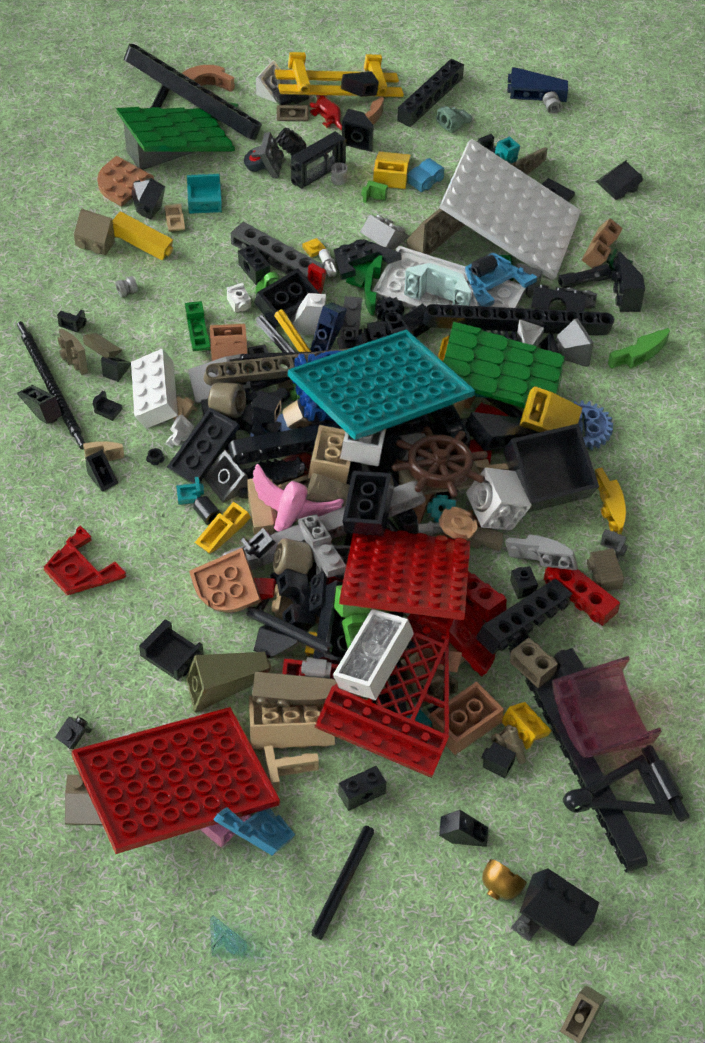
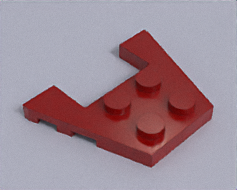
[44,526,126,596]

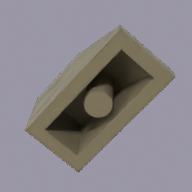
[560,985,606,1043]

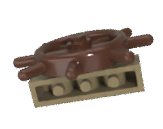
[392,426,488,497]

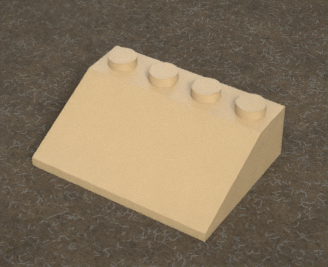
[249,696,335,750]

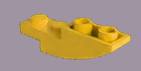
[595,467,626,535]

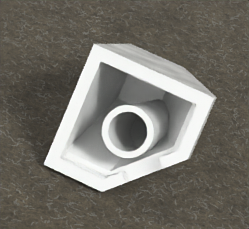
[290,293,326,335]

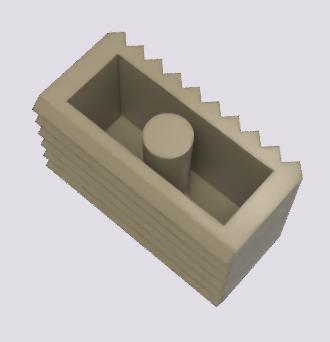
[587,548,624,591]

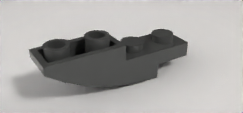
[340,296,362,337]

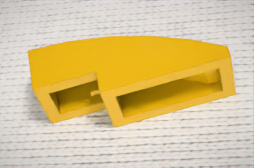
[195,502,251,554]

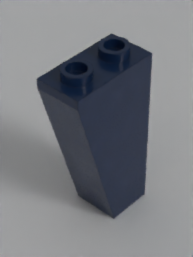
[507,67,568,102]

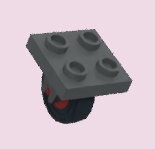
[244,132,284,178]

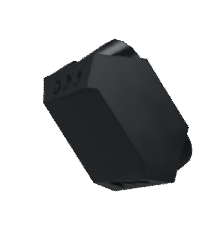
[596,160,643,200]

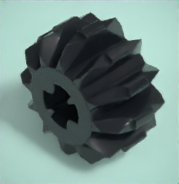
[375,296,405,321]

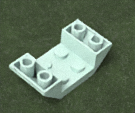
[404,263,472,306]

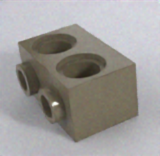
[510,638,558,688]

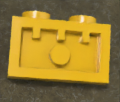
[502,702,552,749]

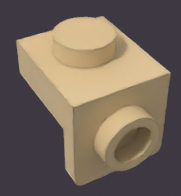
[173,396,198,420]

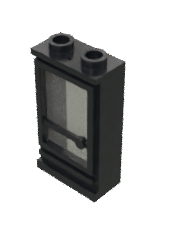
[291,131,346,189]

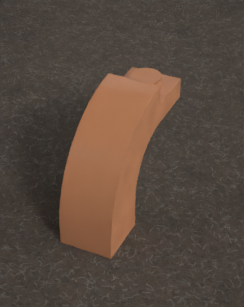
[182,65,235,92]

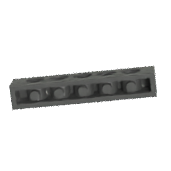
[231,222,324,279]

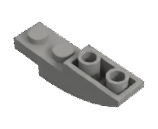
[298,514,346,578]
[505,534,578,570]

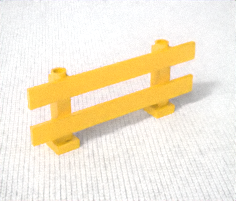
[274,52,404,97]

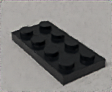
[167,408,240,484]

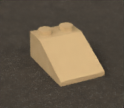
[308,425,351,484]

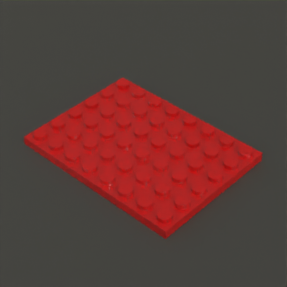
[339,529,470,620]
[72,707,280,854]

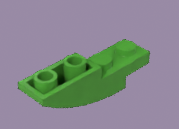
[608,328,670,369]

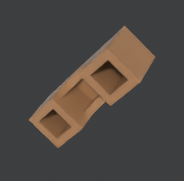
[582,218,623,268]

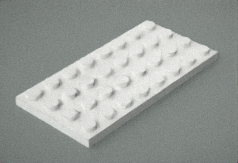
[372,246,526,336]

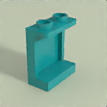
[187,174,222,214]

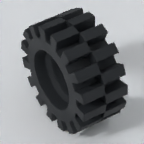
[276,127,307,156]

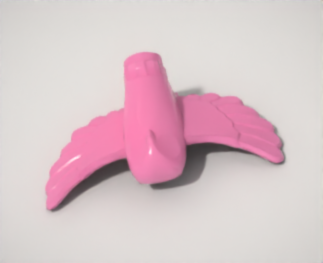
[253,464,344,532]

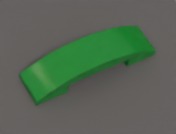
[364,255,383,316]
[185,301,211,352]

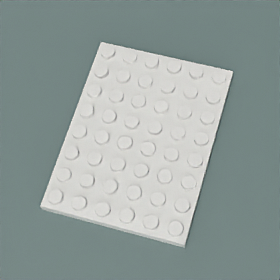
[439,139,581,280]

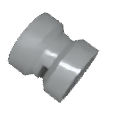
[542,92,562,114]
[331,163,348,185]
[115,276,138,298]

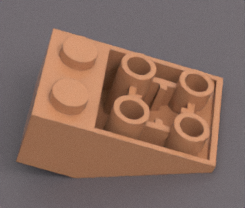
[210,324,249,373]

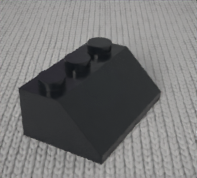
[520,868,600,946]

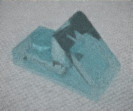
[210,915,247,957]

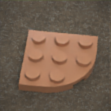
[97,156,154,207]
[189,548,262,613]

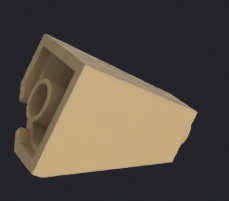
[247,479,283,536]

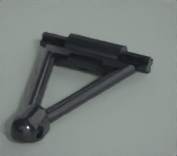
[563,745,690,822]

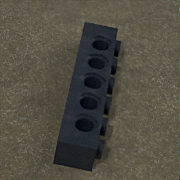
[397,58,464,127]
[476,578,572,655]

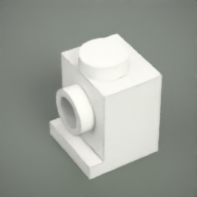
[227,283,251,313]

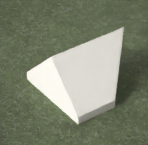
[517,319,544,347]

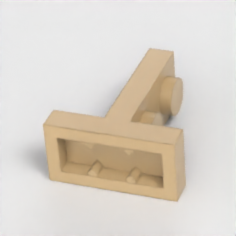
[264,745,319,792]

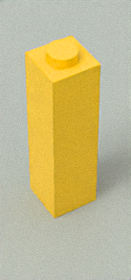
[113,211,173,260]

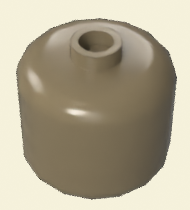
[208,382,246,419]
[273,538,313,575]

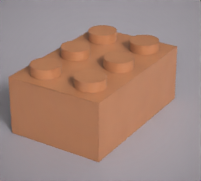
[429,682,504,755]

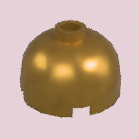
[482,859,527,901]

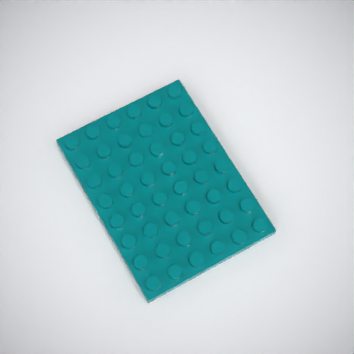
[288,330,475,440]

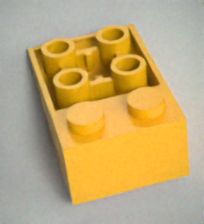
[373,151,411,189]
[520,386,582,432]

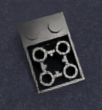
[611,251,645,312]

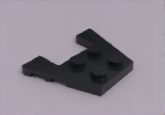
[333,239,402,280]

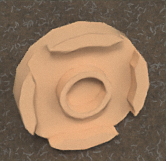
[439,507,478,540]

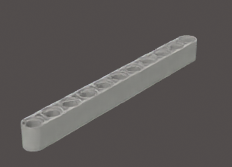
[222,481,425,570]

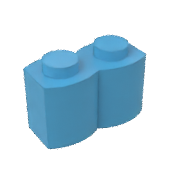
[407,158,444,192]

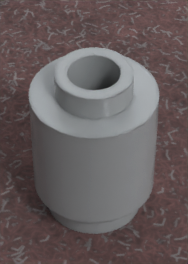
[301,658,331,679]

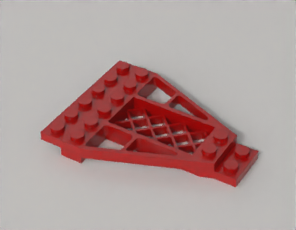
[315,614,454,778]

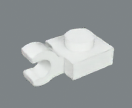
[166,415,195,448]

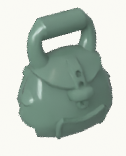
[436,106,472,133]

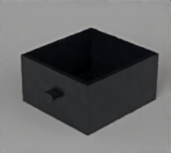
[503,424,599,513]

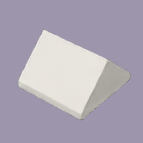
[256,60,292,103]

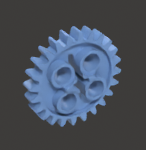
[573,400,613,451]

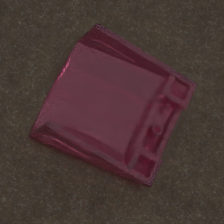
[552,656,662,758]

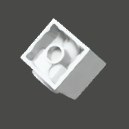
[466,467,532,530]

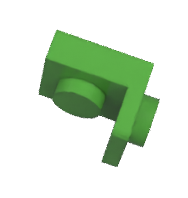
[361,180,388,203]

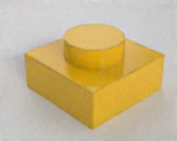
[302,238,326,258]

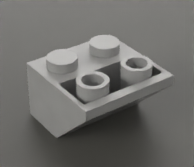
[360,214,409,250]

